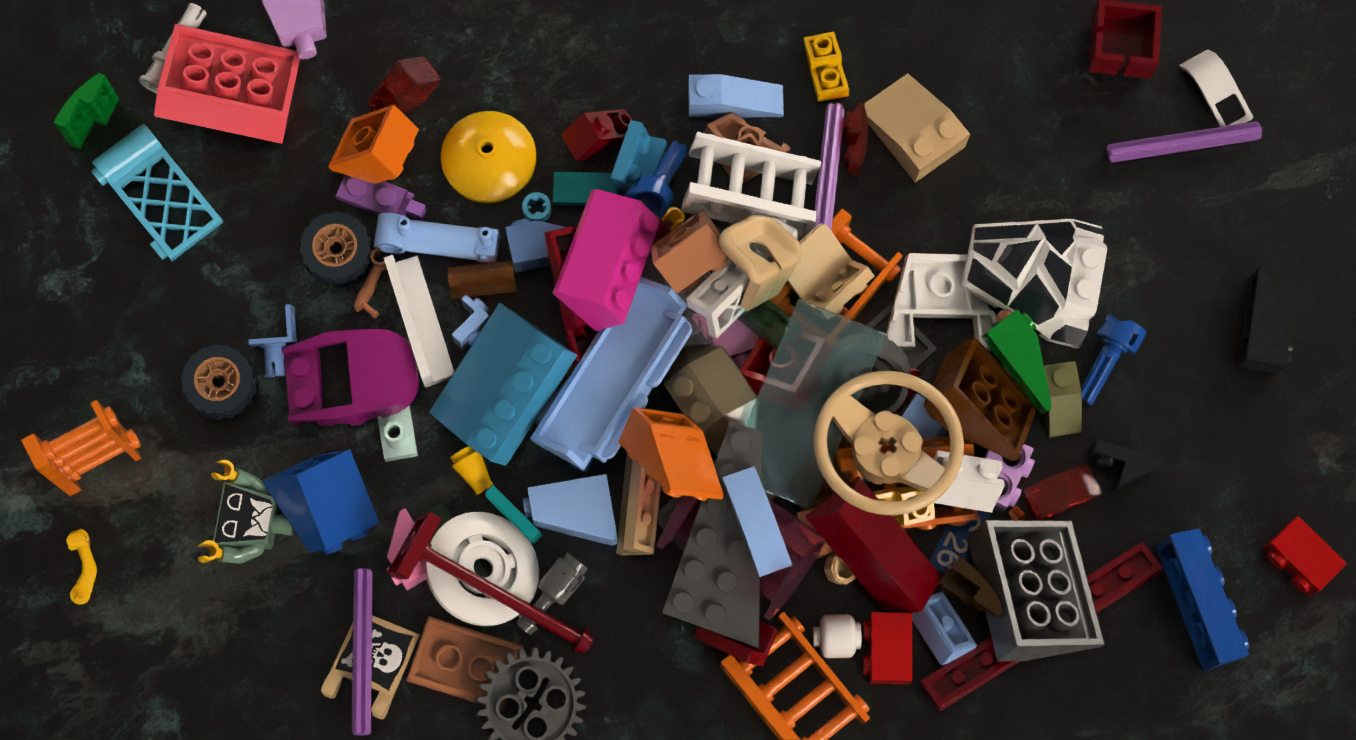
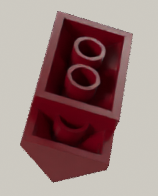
[543,225,598,364]
[806,476,942,613]

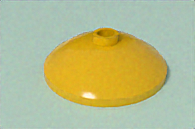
[441,111,536,203]

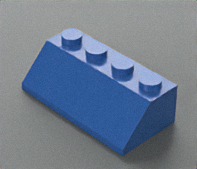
[1155,528,1249,672]

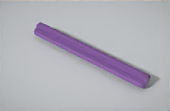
[812,103,844,230]
[1106,121,1262,163]
[352,568,373,736]

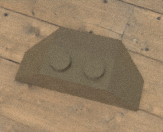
[663,343,759,455]

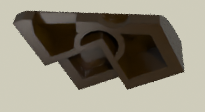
[936,557,1004,617]

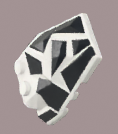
[961,219,1107,349]

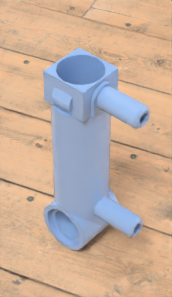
[373,213,500,264]

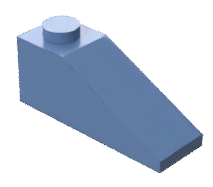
[505,219,567,273]

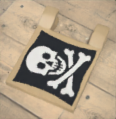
[321,615,420,719]

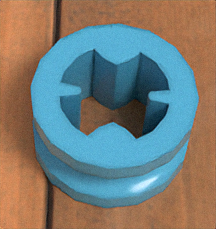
[522,192,551,222]

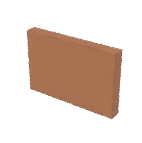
[406,616,524,712]

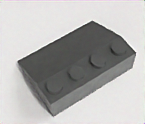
[967,520,1104,662]

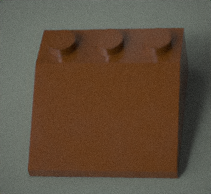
[923,336,1037,461]

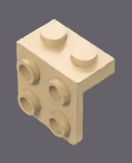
[787,223,874,320]

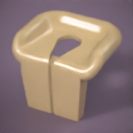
[719,215,802,311]

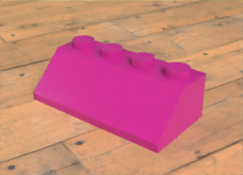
[553,189,661,331]

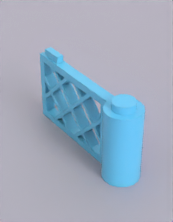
[91,123,223,261]

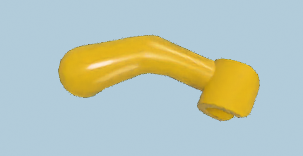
[66,529,97,605]

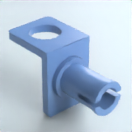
[248,304,297,378]

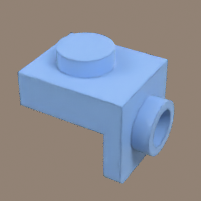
[452,295,490,351]

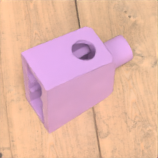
[262,0,327,59]

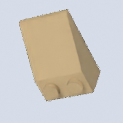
[858,73,970,182]

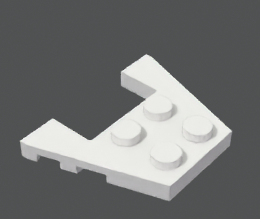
[885,253,996,351]

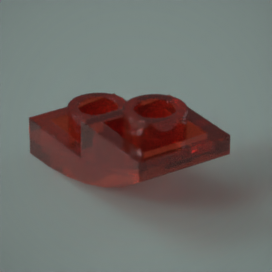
[842,102,868,177]
[1024,464,1102,519]

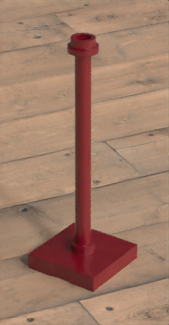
[386,512,594,654]

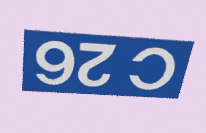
[929,510,991,572]

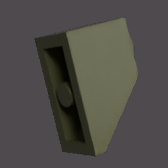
[1044,361,1082,438]

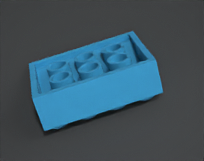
[429,303,577,466]

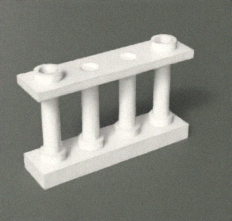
[682,132,821,239]

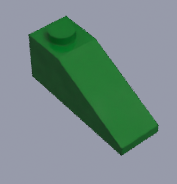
[981,309,1052,415]

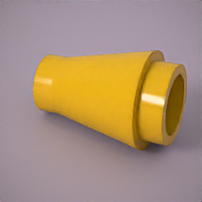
[450,446,494,495]

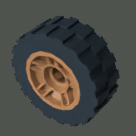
[299,211,373,287]
[180,344,258,420]

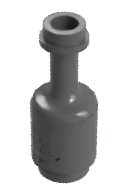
[515,552,588,635]

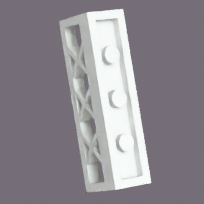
[686,216,798,339]
[384,255,454,388]

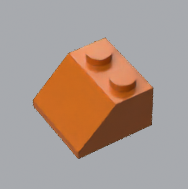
[328,104,419,184]

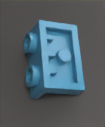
[611,120,668,194]

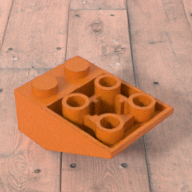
[618,407,724,501]

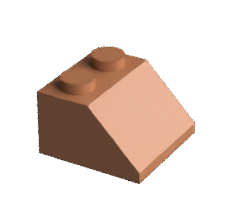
[651,208,728,294]

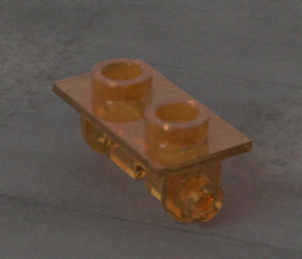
[448,260,516,300]

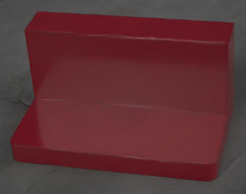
[694,620,778,667]

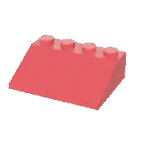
[154,24,300,144]

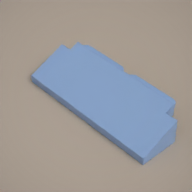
[530,277,692,470]

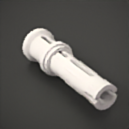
[139,3,207,94]

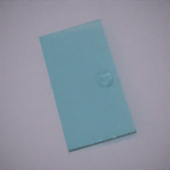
[745,299,887,509]

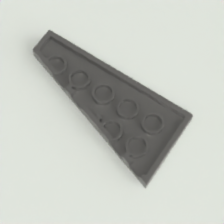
[662,421,763,648]

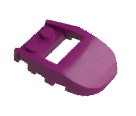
[282,329,419,427]

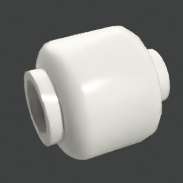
[812,614,862,658]

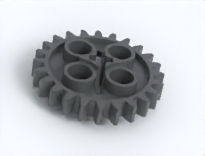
[474,648,586,740]

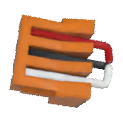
[1008,506,1025,521]

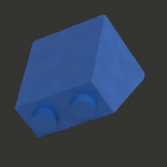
[263,449,379,555]

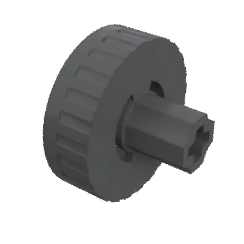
[822,333,911,415]

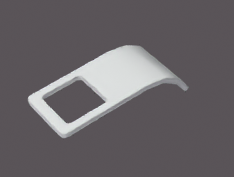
[1179,49,1253,127]

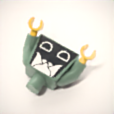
[198,460,295,564]

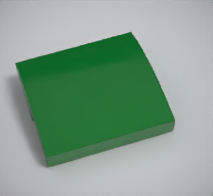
[53,73,119,150]

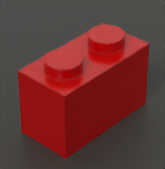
[1262,516,1347,596]
[862,612,912,685]

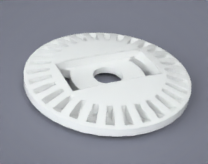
[425,512,539,626]

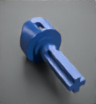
[625,141,688,220]
[1081,314,1147,405]

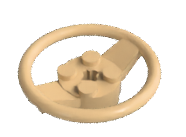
[813,371,964,515]

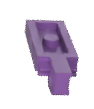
[336,175,427,221]

